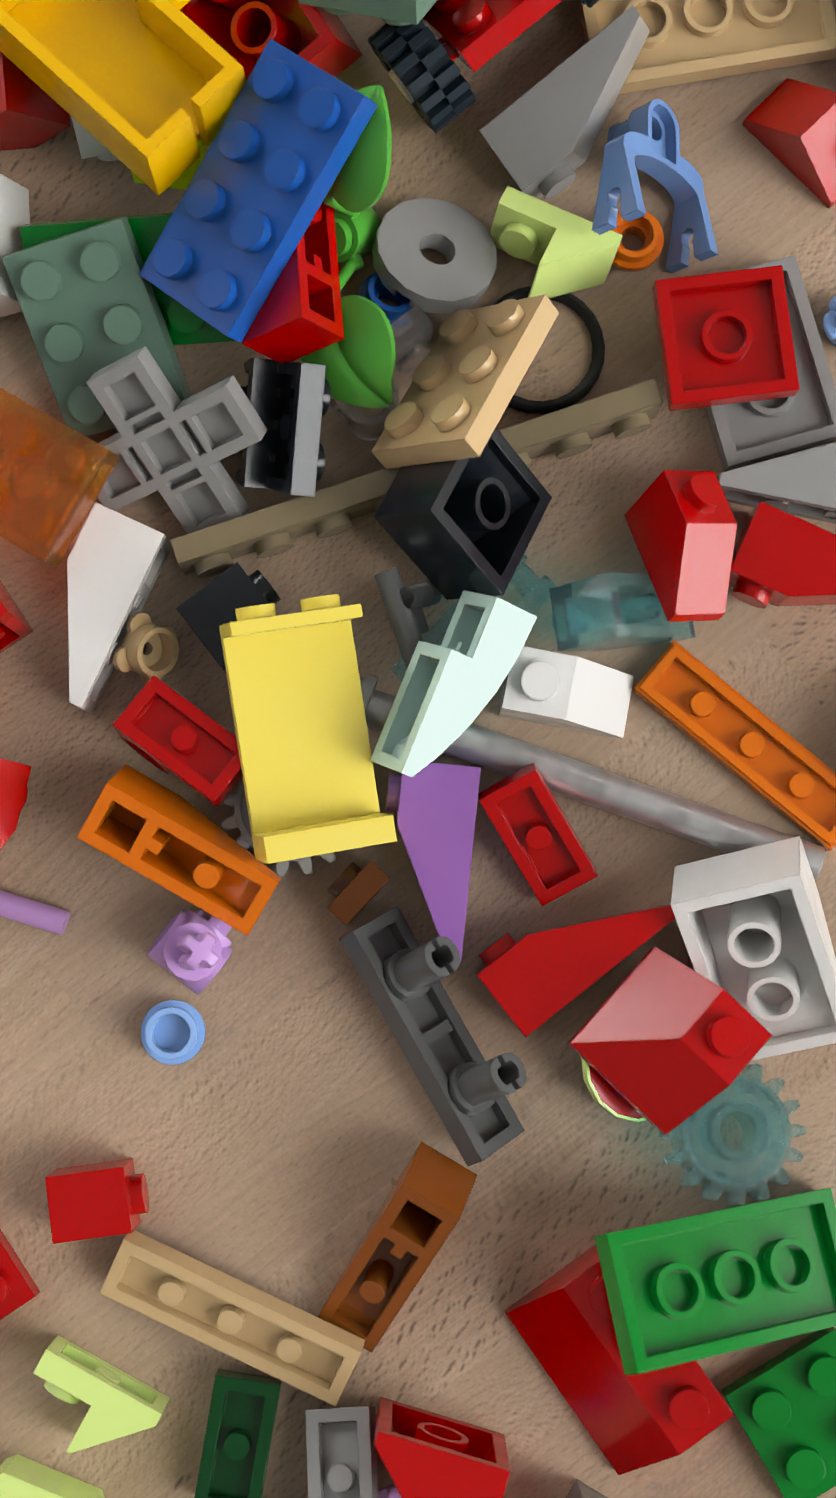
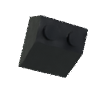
[374,428,552,600]

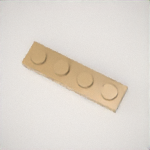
[99,1230,365,1406]

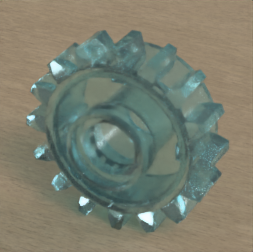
[659,1063,806,1205]

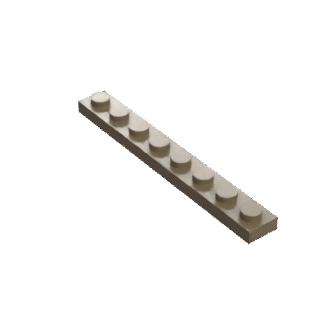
[170,378,663,578]

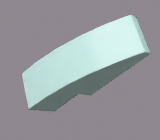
[370,590,537,777]

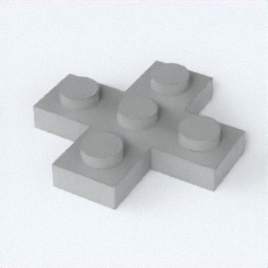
[73,346,268,534]

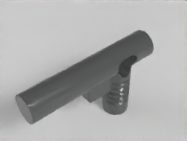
[374,567,442,669]

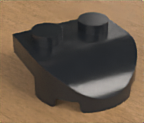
[235,358,331,497]

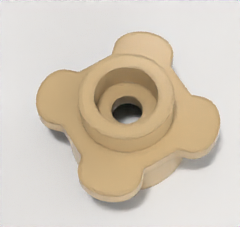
[113,612,179,683]

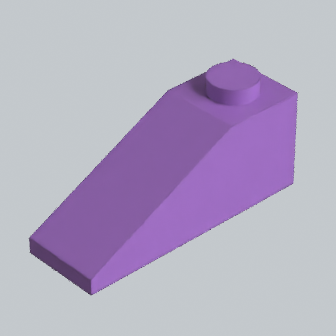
[386,762,481,962]

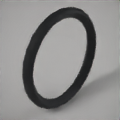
[493,286,605,414]

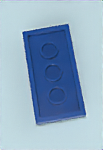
[139,39,378,343]

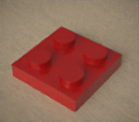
[652,265,800,411]

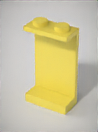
[219,594,397,864]

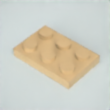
[371,294,559,469]

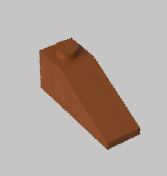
[317,1141,477,1353]

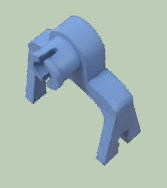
[592,99,718,273]

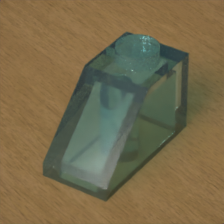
[549,572,696,651]

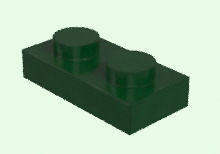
[194,1369,282,1498]

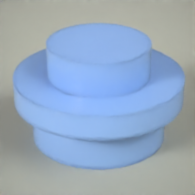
[141,1000,206,1065]

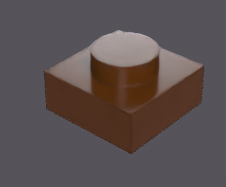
[327,861,391,926]

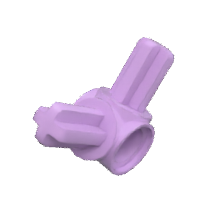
[146,908,233,995]

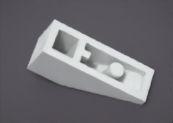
[66,502,172,714]

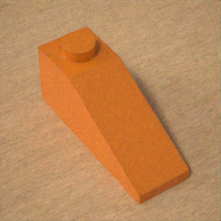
[77,765,281,936]

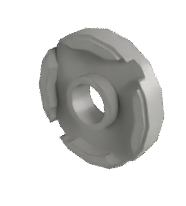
[372,197,497,314]

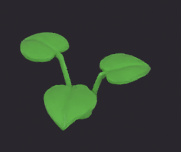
[301,85,396,408]

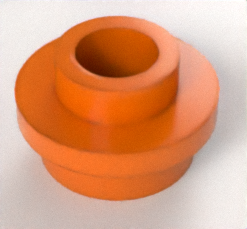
[611,211,664,272]

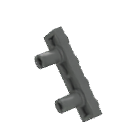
[339,906,526,1166]

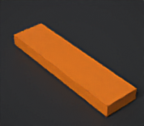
[632,640,836,851]

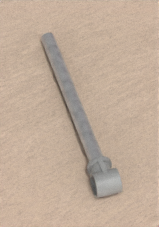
[360,673,826,880]

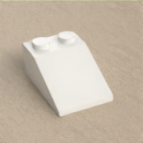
[671,836,836,1061]

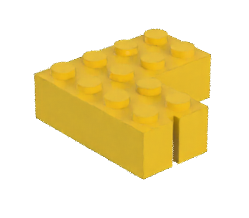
[0,0,246,196]

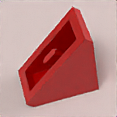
[742,78,836,209]

